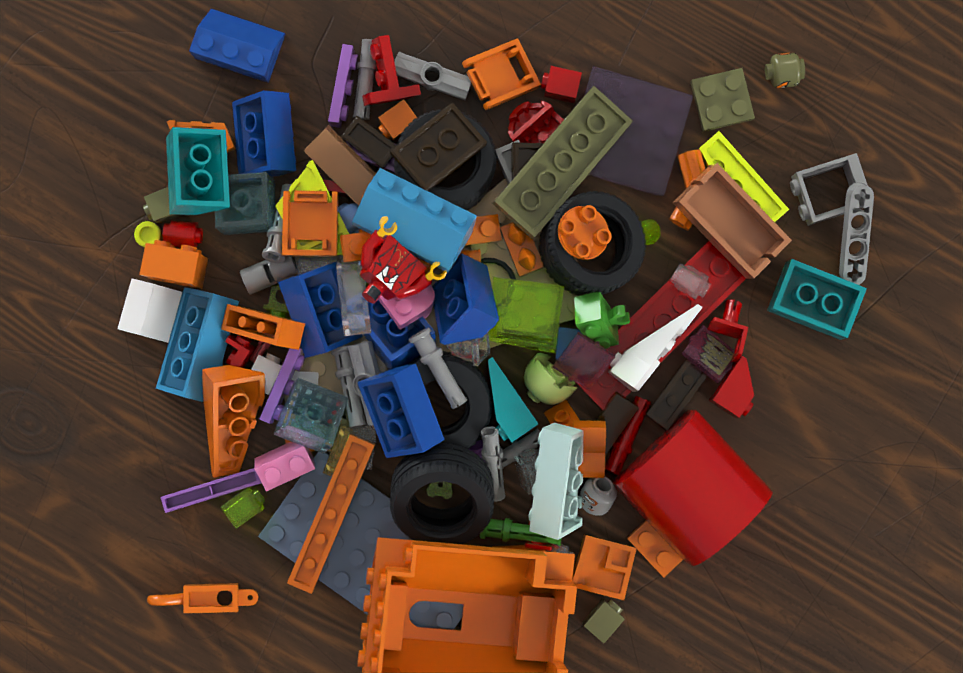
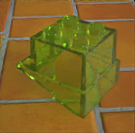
[484,277,564,353]

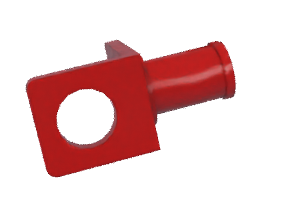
[707,299,748,363]

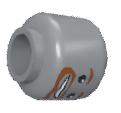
[579,477,617,516]

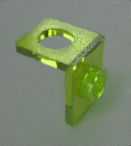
[263,283,290,318]

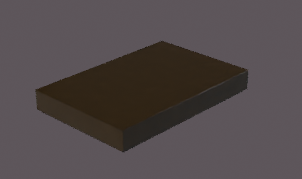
[390,102,487,192]

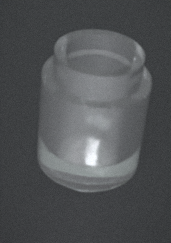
[670,263,711,300]

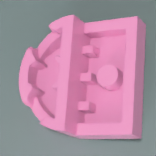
[378,285,435,330]

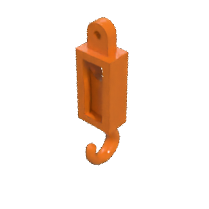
[147,583,259,613]

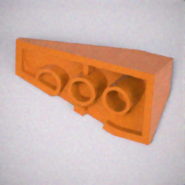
[202,365,265,478]

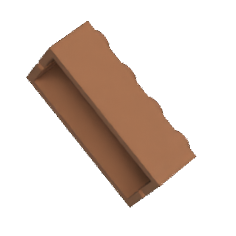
[673,163,792,279]

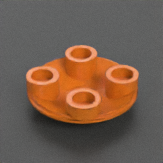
[558,205,612,260]

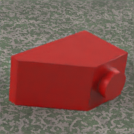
[709,356,754,418]

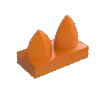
[500,222,544,277]

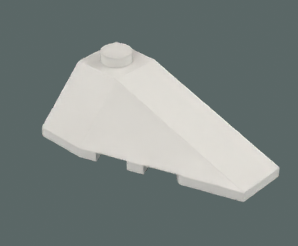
[608,304,702,392]

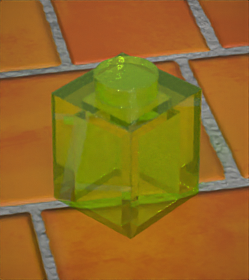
[220,487,266,529]

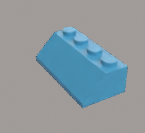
[352,168,477,273]
[156,287,239,402]

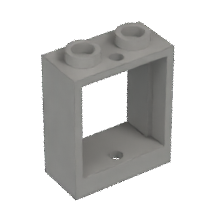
[790,153,874,226]

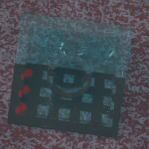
[274,378,349,454]

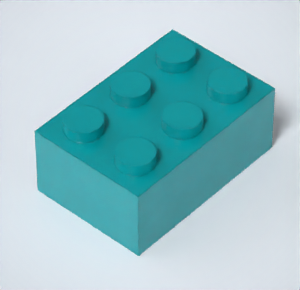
[767,259,867,340]

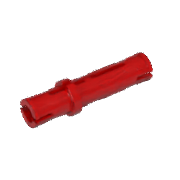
[605,396,651,475]

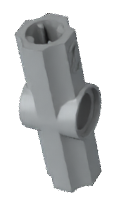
[394,52,472,100]
[348,341,383,425]

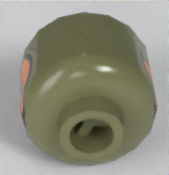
[765,53,805,88]

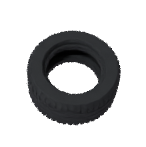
[394,109,497,210]
[539,191,646,296]
[390,443,494,544]

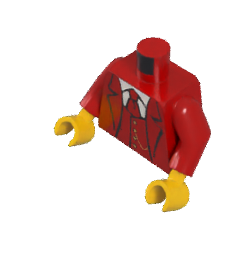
[360,216,447,304]

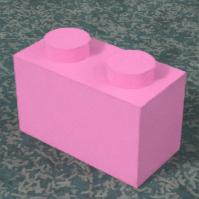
[254,437,315,492]

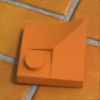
[572,535,637,600]

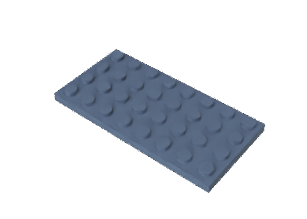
[258,449,463,629]

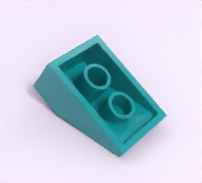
[488,357,538,443]

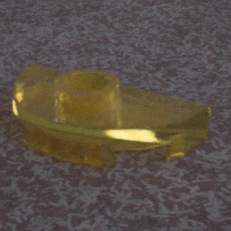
[323,425,351,476]

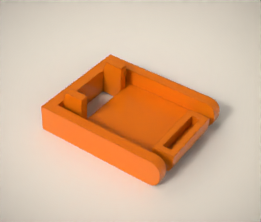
[462,38,541,110]
[282,191,338,257]

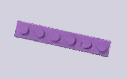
[161,468,262,513]

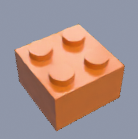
[139,240,208,289]

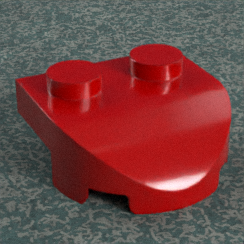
[508,101,564,143]

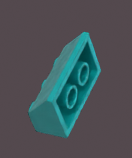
[166,127,230,215]

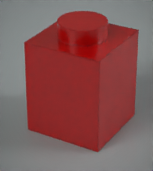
[541,66,582,104]

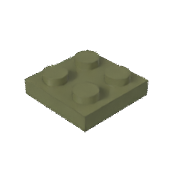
[690,68,755,132]

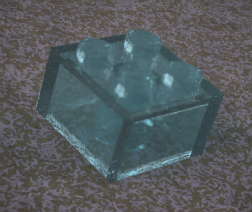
[215,172,275,235]

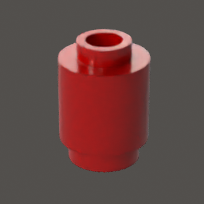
[162,221,203,248]

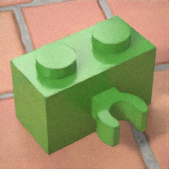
[574,292,630,350]

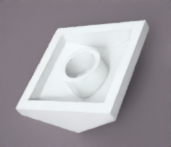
[118,279,183,343]

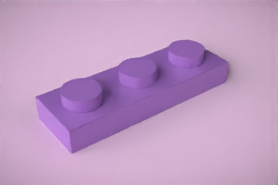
[328,44,358,128]
[260,348,305,424]

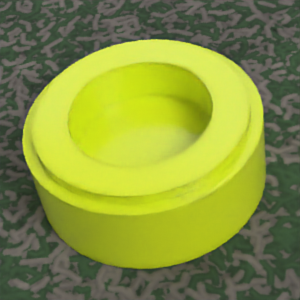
[134,221,162,248]

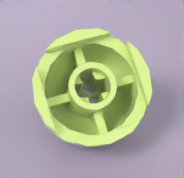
[524,352,577,405]

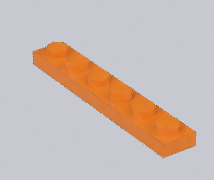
[340,214,502,263]
[287,434,376,594]

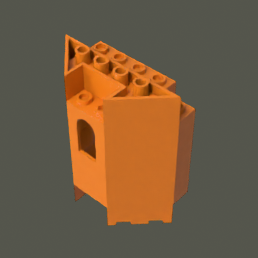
[358,537,577,673]

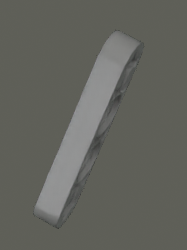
[839,182,874,285]

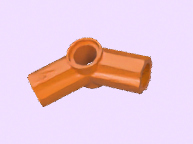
[669,149,705,231]

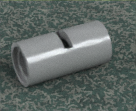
[240,256,299,295]

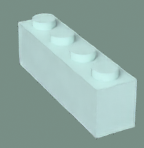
[529,423,584,540]

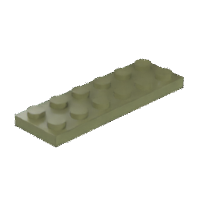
[492,86,633,239]

